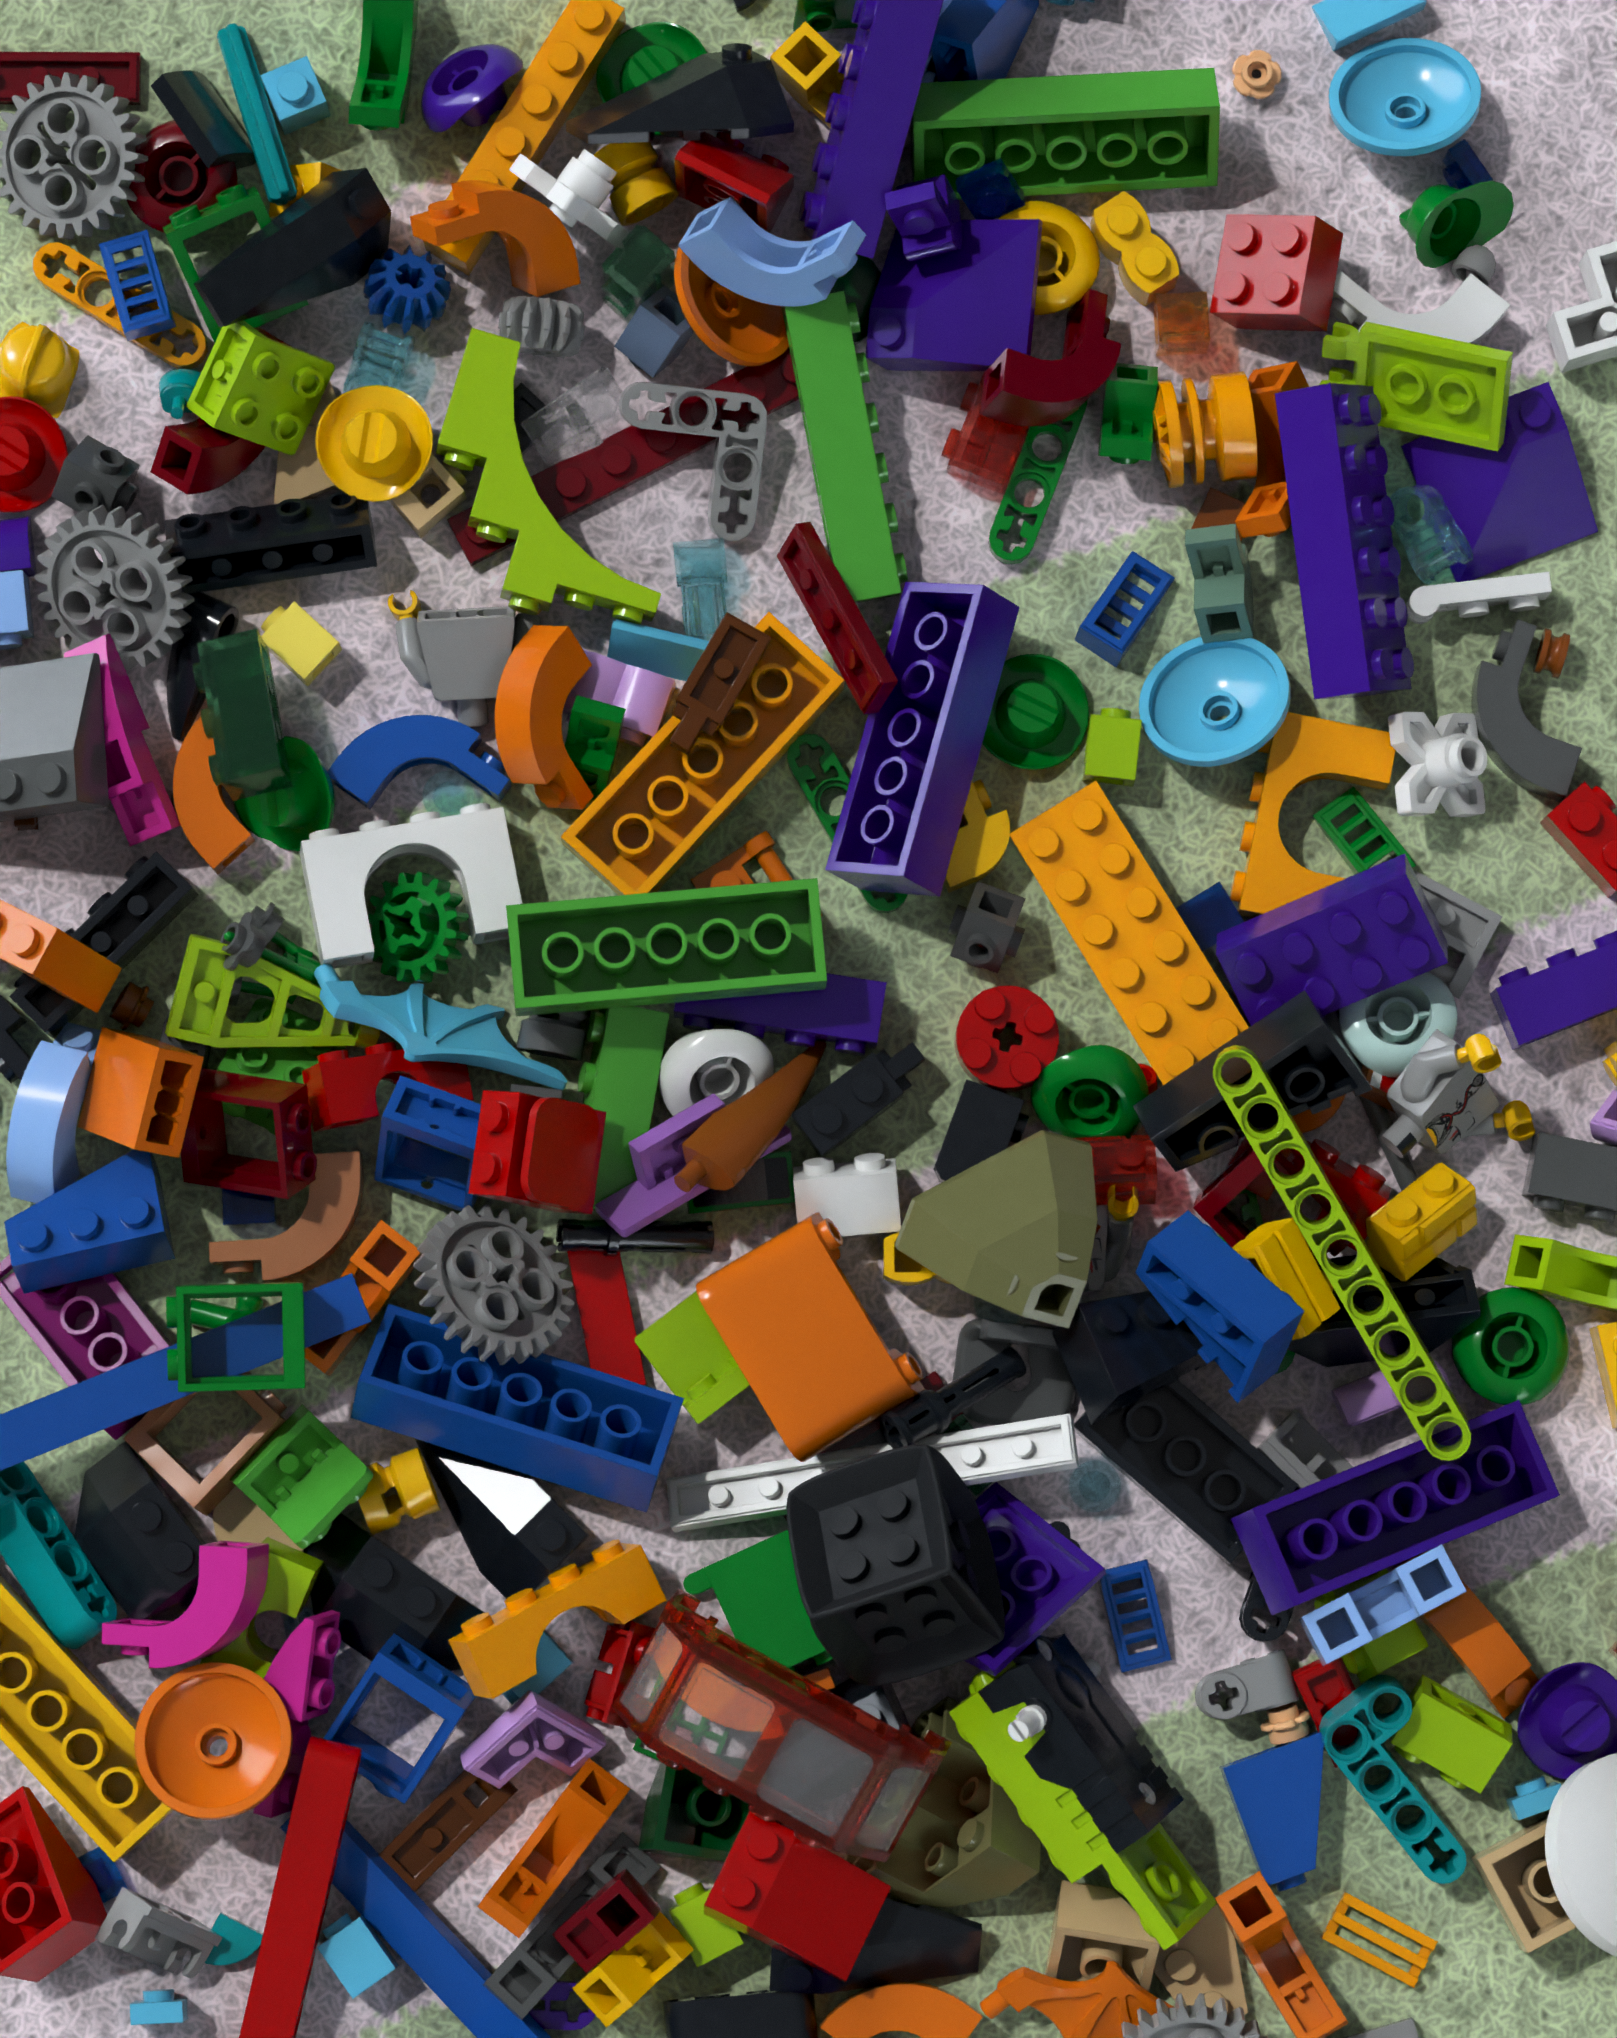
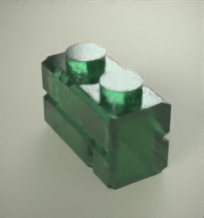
[601,225,676,319]

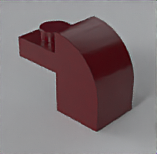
[552,1869,662,1974]

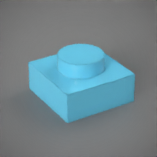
[1506,1776,1561,1821]
[130,1989,188,2025]

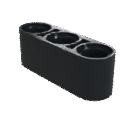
[663,1990,818,2038]

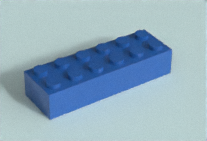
[350,1304,684,1513]

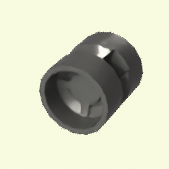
[516,1010,591,1061]

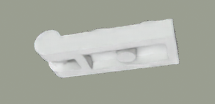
[1406,572,1552,624]

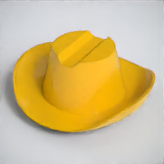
[998,201,1100,315]
[315,385,433,502]

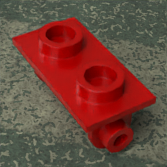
[584,1621,658,1728]

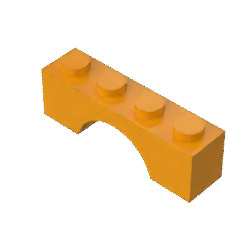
[448,1539,666,1699]

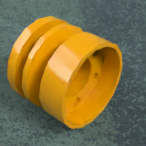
[1153,371,1258,488]

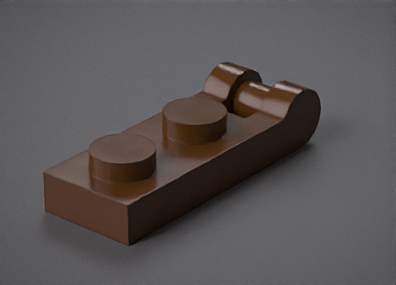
[378,1770,518,1892]

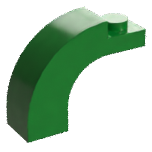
[348,0,419,131]

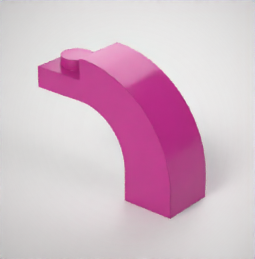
[102,1541,269,1668]

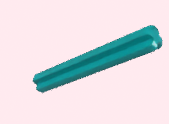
[217,23,297,206]

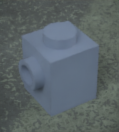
[614,285,693,378]

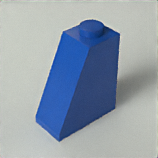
[931,0,1039,82]
[1219,1731,1324,1892]

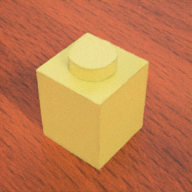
[259,601,342,686]

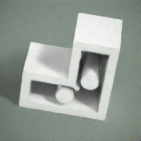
[1546,241,1617,373]

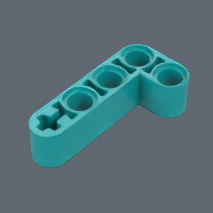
[0,1462,117,1649]
[1319,1674,1467,1884]

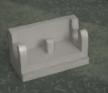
[1257,1409,1353,1490]
[95,1887,223,1978]

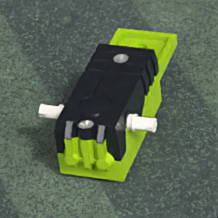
[949,1634,1217,1950]

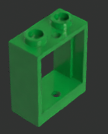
[162,184,309,343]
[166,1282,306,1392]

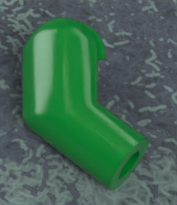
[191,1297,264,1329]

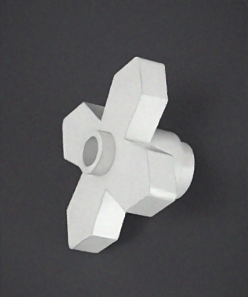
[509,149,634,252]
[1388,712,1487,817]

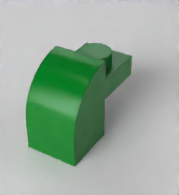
[1098,363,1158,464]

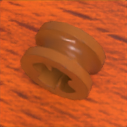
[1533,628,1570,679]

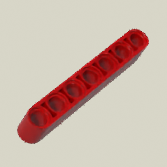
[239,1736,362,2038]

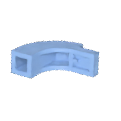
[678,197,866,307]
[6,1022,101,1204]

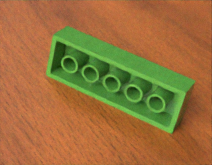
[910,68,1220,200]
[506,878,827,1017]

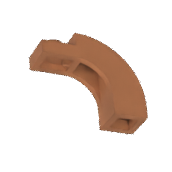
[209,1151,364,1283]

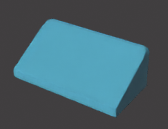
[1312,0,1427,52]
[607,619,709,681]

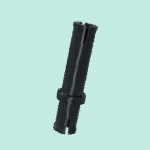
[556,1219,714,1256]

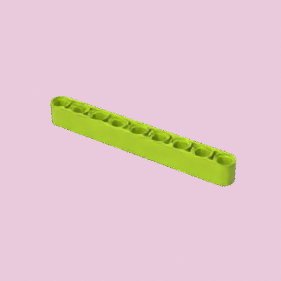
[1213,1045,1471,1461]

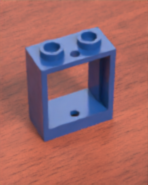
[374,1075,481,1211]
[323,1633,477,1804]

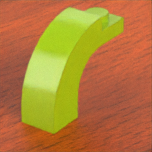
[1504,1234,1617,1313]

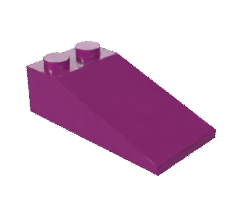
[0,1254,173,1440]

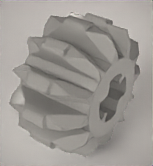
[498,295,585,358]

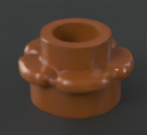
[109,981,154,1030]

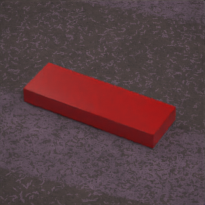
[567,1251,647,1385]

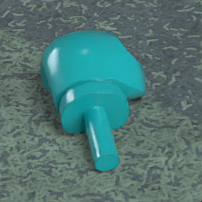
[159,368,201,419]

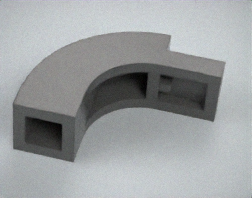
[1471,619,1582,802]

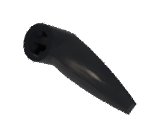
[167,592,239,741]

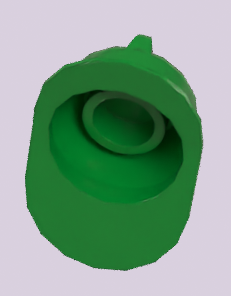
[1399,180,1514,268]

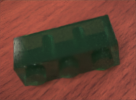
[193,629,293,801]

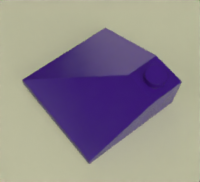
[865,219,1043,371]
[1401,381,1598,582]
[964,1482,1106,1676]

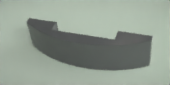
[483,1832,661,2020]

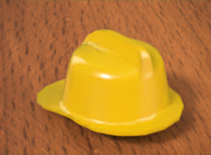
[0,322,80,418]

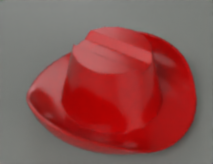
[0,396,68,513]

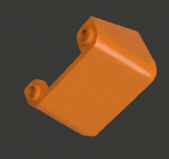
[696,1212,925,1462]

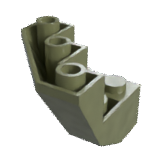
[894,1130,1098,1329]
[844,1696,1041,1908]

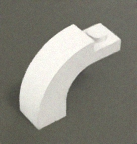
[1330,271,1510,345]

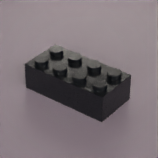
[1074,1379,1298,1564]

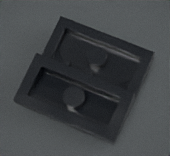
[151,70,256,169]

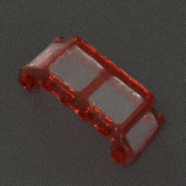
[612,1588,952,1862]

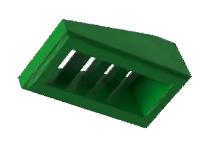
[1312,786,1416,875]

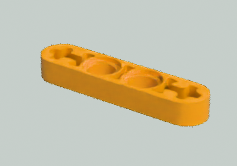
[33,242,208,369]

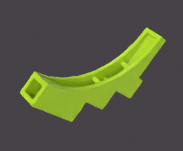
[436,328,661,625]

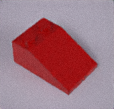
[674,131,794,233]
[0,1786,107,1982]
[704,1810,891,1983]

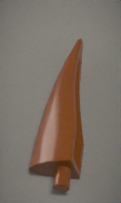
[674,1040,827,1192]

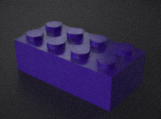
[1216,853,1448,1026]

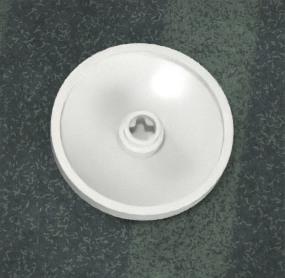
[1545,1753,1617,1957]

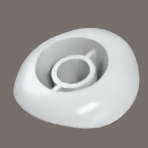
[658,1029,774,1116]

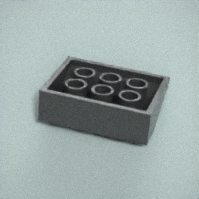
[0,653,109,822]

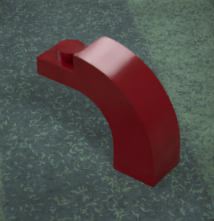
[980,289,1121,426]
[150,327,292,495]

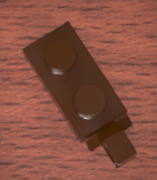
[670,612,772,755]

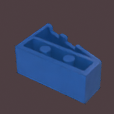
[4,1150,175,1294]
[1135,1210,1304,1404]

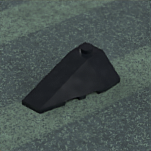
[566,43,794,144]
[194,168,391,327]
[415,1439,590,1599]
[769,1892,982,1994]

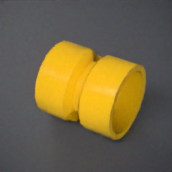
[594,142,679,226]
[358,1447,441,1535]

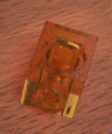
[1153,292,1210,356]

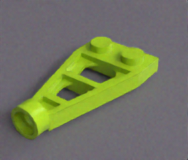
[165,933,381,1049]

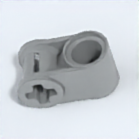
[1195,1649,1299,1719]

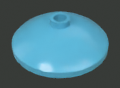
[1329,38,1481,157]
[1139,637,1291,767]

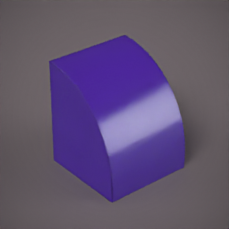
[0,516,37,577]

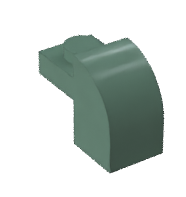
[1185,524,1254,643]

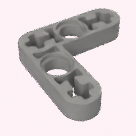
[619,382,767,541]

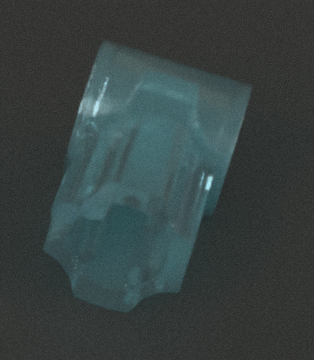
[673,538,728,640]

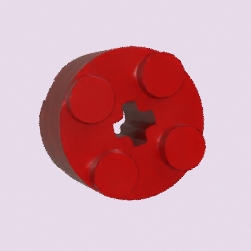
[954,985,1059,1093]

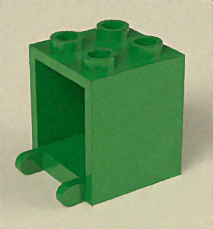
[683,1530,833,1688]

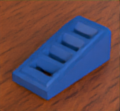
[99,230,176,341]
[1075,551,1175,667]
[1098,1559,1172,1673]

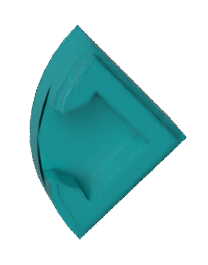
[205,1912,263,1965]

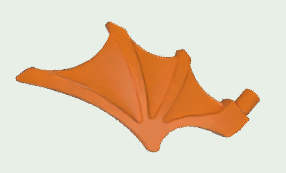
[980,1961,1174,2038]

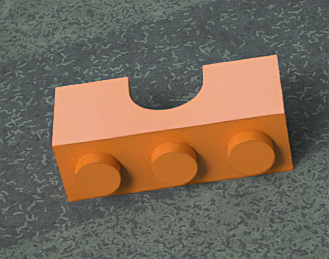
[305,1220,422,1376]

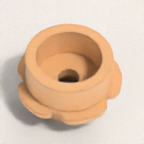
[1232,50,1282,99]
[1260,1702,1310,1745]

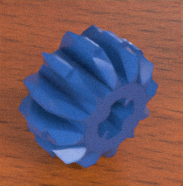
[363,245,451,335]

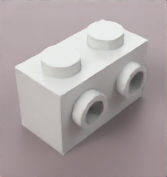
[793,1153,901,1236]

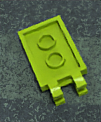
[1319,322,1513,452]

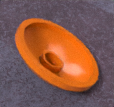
[674,248,789,366]
[134,1662,292,1820]

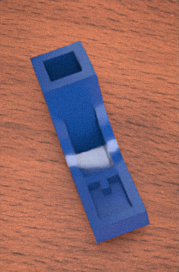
[328,715,512,810]

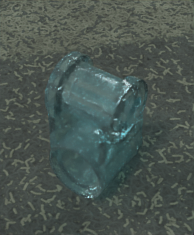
[343,321,415,394]
[1390,484,1473,585]

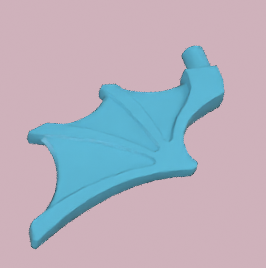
[314,964,567,1091]

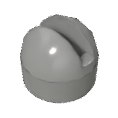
[1451,245,1496,286]

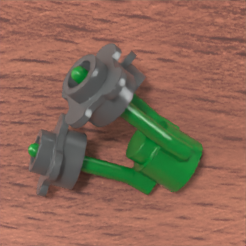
[220,902,321,1006]

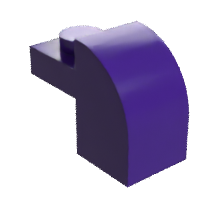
[885,174,963,262]

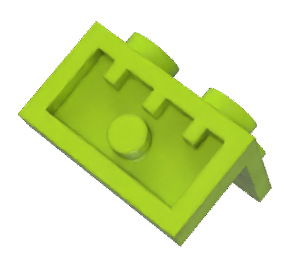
[185,320,335,455]
[634,1291,749,1424]

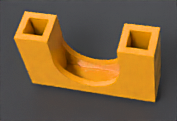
[1229,712,1396,918]

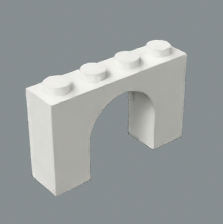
[300,803,522,969]

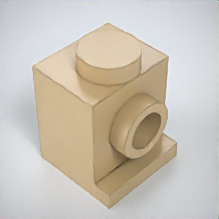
[388,453,467,538]

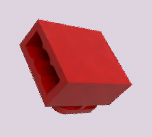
[468,1090,606,1215]

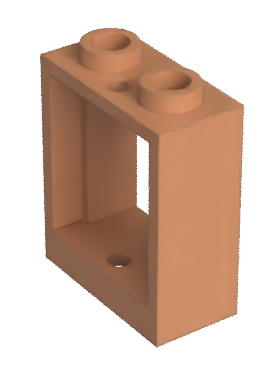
[123,1371,287,1516]

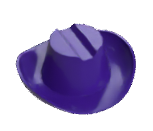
[421,44,523,132]
[1517,1662,1617,1780]

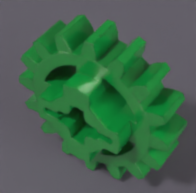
[368,871,469,984]

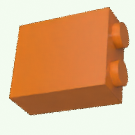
[77,1027,204,1158]

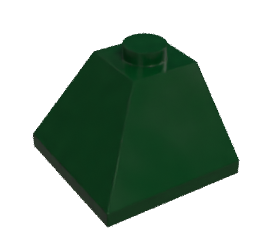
[638,1745,769,1863]

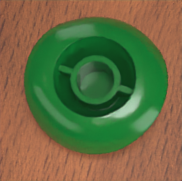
[596,22,707,135]
[982,654,1089,770]
[232,736,335,851]
[1031,1045,1149,1148]
[1452,1287,1570,1405]

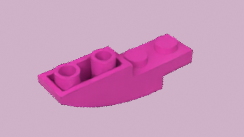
[64,633,181,847]
[253,1610,341,1818]

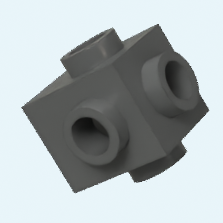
[51,435,140,513]
[948,881,1026,973]

